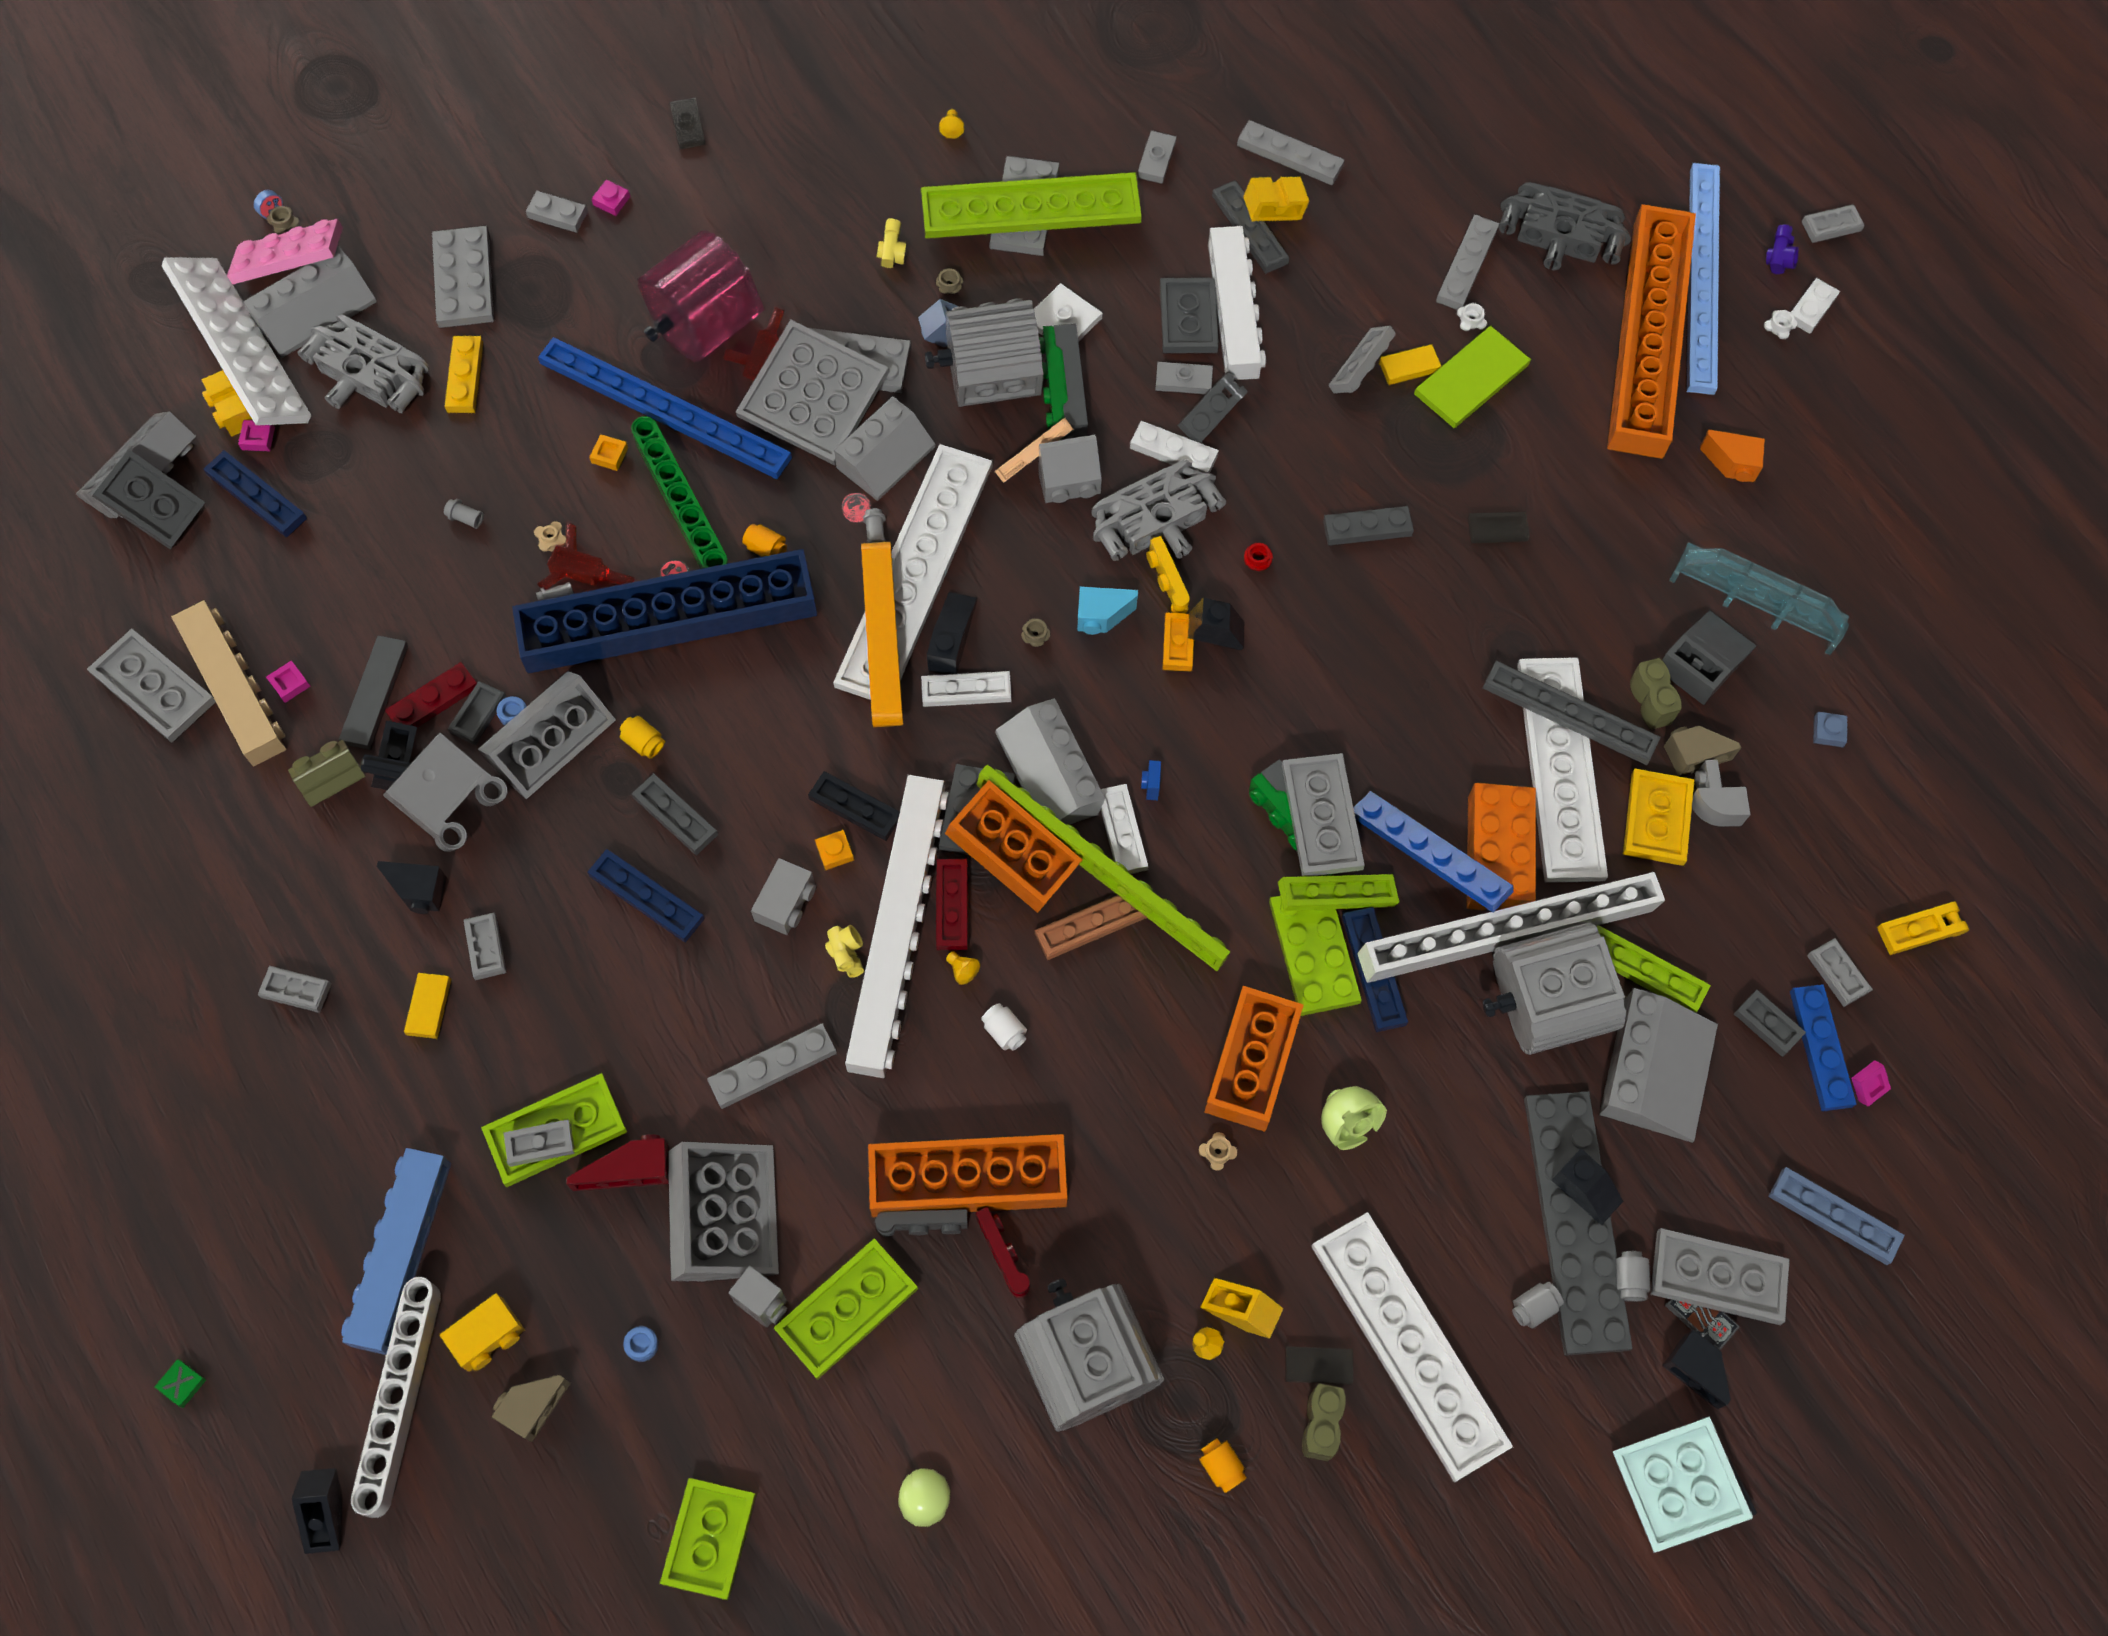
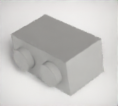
[751,858,816,935]
[728,1266,788,1328]

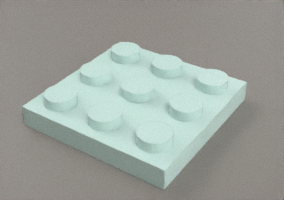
[1613,1417,1753,1553]

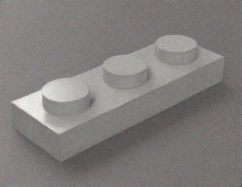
[1328,326,1396,393]

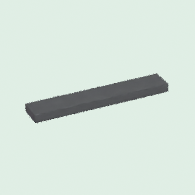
[1483,661,1661,765]

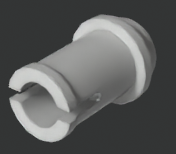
[444,499,484,529]
[863,508,886,543]
[536,582,574,601]

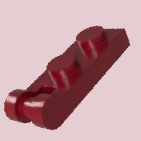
[976,1207,1030,1298]

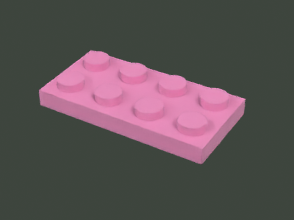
[227,219,343,285]

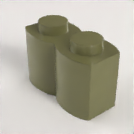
[1630,658,1681,730]
[1302,1383,1346,1461]

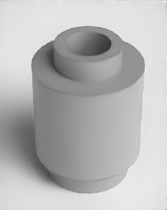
[1615,1251,1651,1301]
[1512,1282,1564,1329]

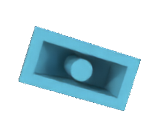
[1077,587,1138,635]

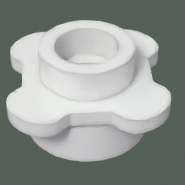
[1457,303,1487,331]
[1764,310,1797,339]

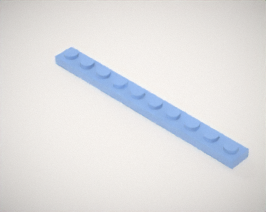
[1686,163,1720,395]

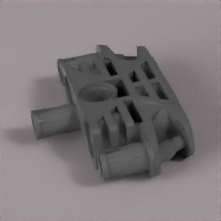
[1498,182,1631,270]

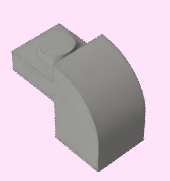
[1692,760,1751,827]

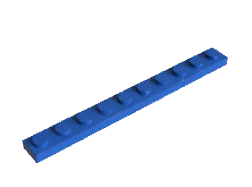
[538,337,792,479]

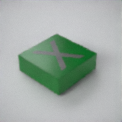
[155,1359,206,1408]

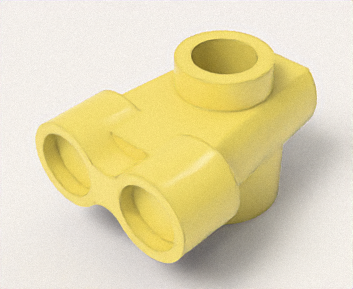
[877,219,906,268]
[825,925,864,978]

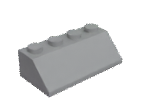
[243,246,377,358]
[76,411,196,518]
[478,671,616,799]
[995,698,1105,825]

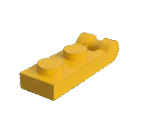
[1146,536,1190,614]
[1877,902,1970,955]

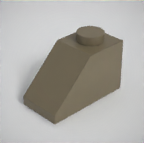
[1664,726,1741,777]
[492,1375,571,1442]

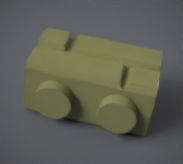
[288,740,366,807]

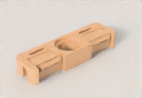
[995,417,1073,483]

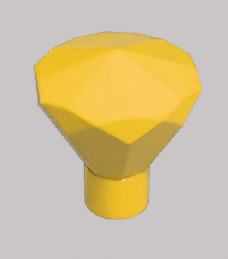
[939,109,964,139]
[946,951,980,985]
[1193,1327,1224,1360]

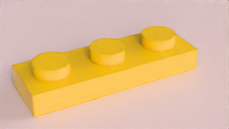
[444,336,483,413]

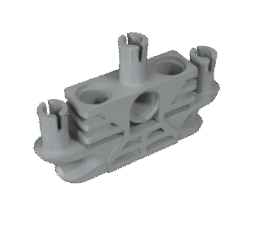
[297,314,429,413]
[1091,460,1226,561]

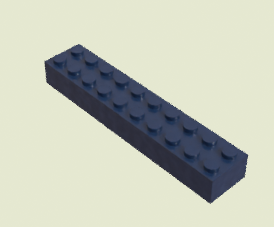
[512,549,817,674]

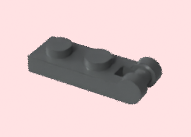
[1177,371,1248,443]
[875,1209,968,1237]

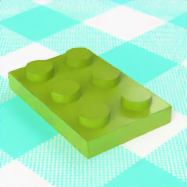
[660,1478,756,1600]

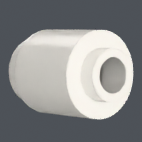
[981,1003,1027,1051]

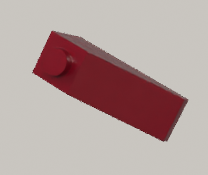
[566,1134,669,1191]

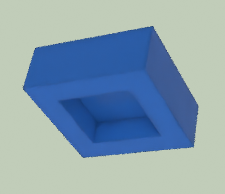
[1141,760,1161,800]

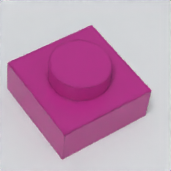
[592,180,630,216]
[238,420,275,451]
[266,660,311,703]
[1851,1060,1891,1106]

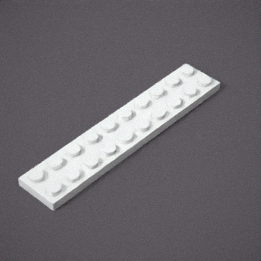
[833,444,993,700]

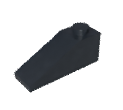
[927,592,977,674]

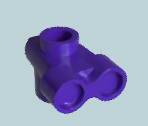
[1766,224,1798,274]

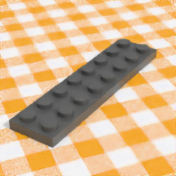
[1524,1092,1633,1356]

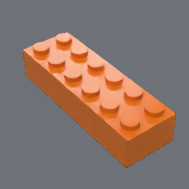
[868,1134,1067,1217]

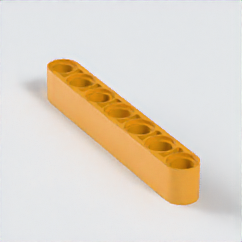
[861,541,903,728]

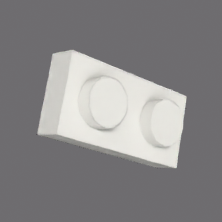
[1791,278,1840,334]

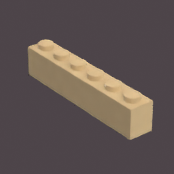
[171,600,287,767]

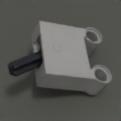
[360,733,507,852]

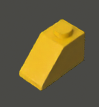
[1200,1278,1283,1339]

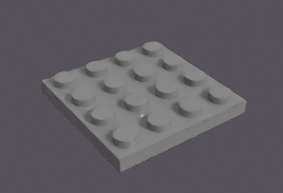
[736,319,889,465]

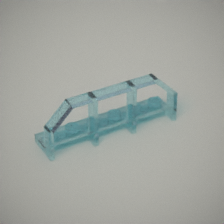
[1669,542,1849,655]

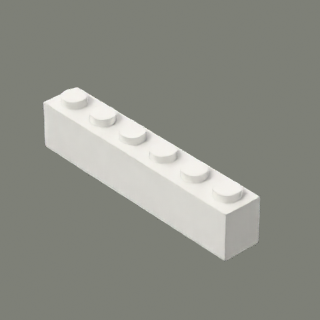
[1208,226,1266,380]

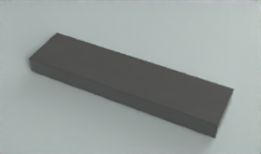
[1212,180,1289,274]
[339,635,408,750]

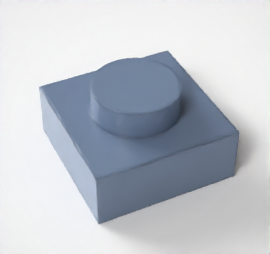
[1813,712,1847,747]

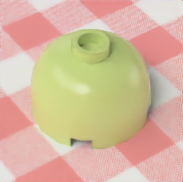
[1321,1086,1387,1151]

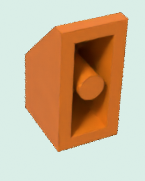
[1700,429,1765,482]

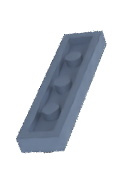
[1768,1167,1905,1265]

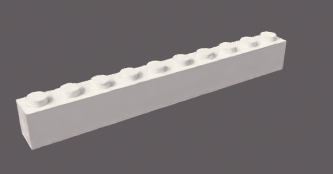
[845,775,949,1078]
[1357,872,1665,983]

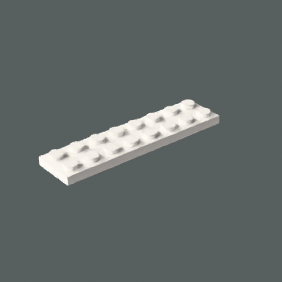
[162,257,311,426]
[1517,658,1608,883]
[1311,1212,1513,1482]

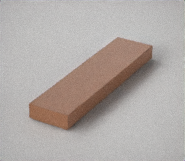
[1035,895,1147,960]

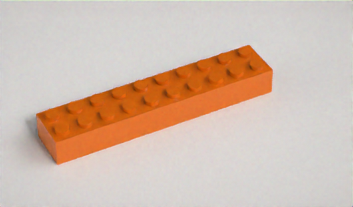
[1607,204,1696,459]

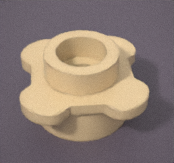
[534,521,567,551]
[1199,1132,1237,1171]

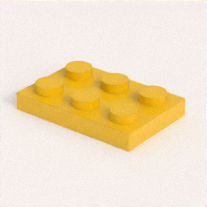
[1623,769,1694,866]

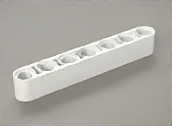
[351,1277,441,1518]

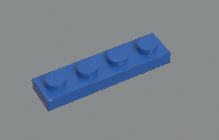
[1790,984,1857,1111]

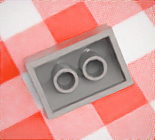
[834,396,935,501]

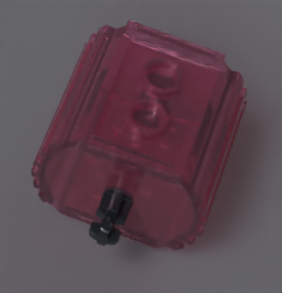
[637,230,765,362]

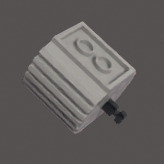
[925,298,1043,407]
[1482,922,1626,1055]
[1014,1278,1164,1431]

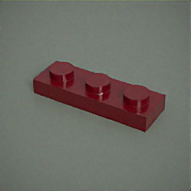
[385,662,477,728]
[936,859,968,950]

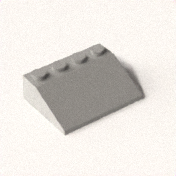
[1599,988,1718,1143]
[668,1142,779,1281]

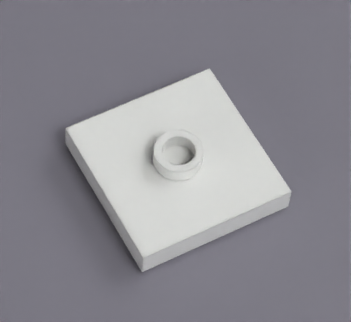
[1034,283,1102,342]

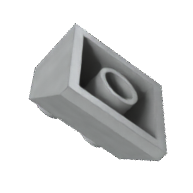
[1039,435,1102,503]

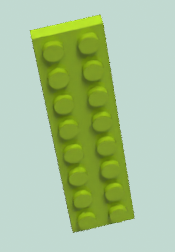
[921,172,1142,238]

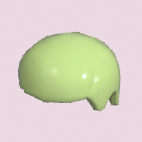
[898,1468,950,1527]

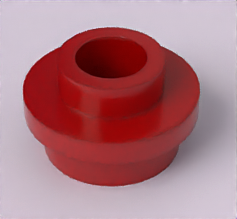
[1244,543,1273,571]

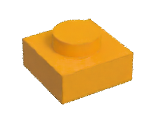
[589,434,628,471]
[815,830,854,870]

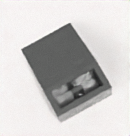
[1662,611,1756,705]

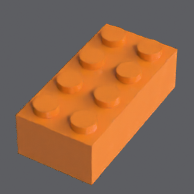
[945,780,1083,913]
[1467,783,1536,911]
[1204,986,1304,1132]

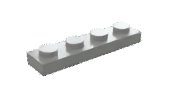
[1237,120,1345,185]
[1436,214,1499,310]
[707,1023,837,1109]

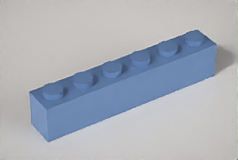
[341,1148,451,1355]

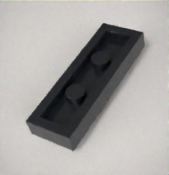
[808,771,900,841]

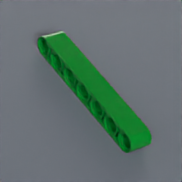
[631,416,728,569]

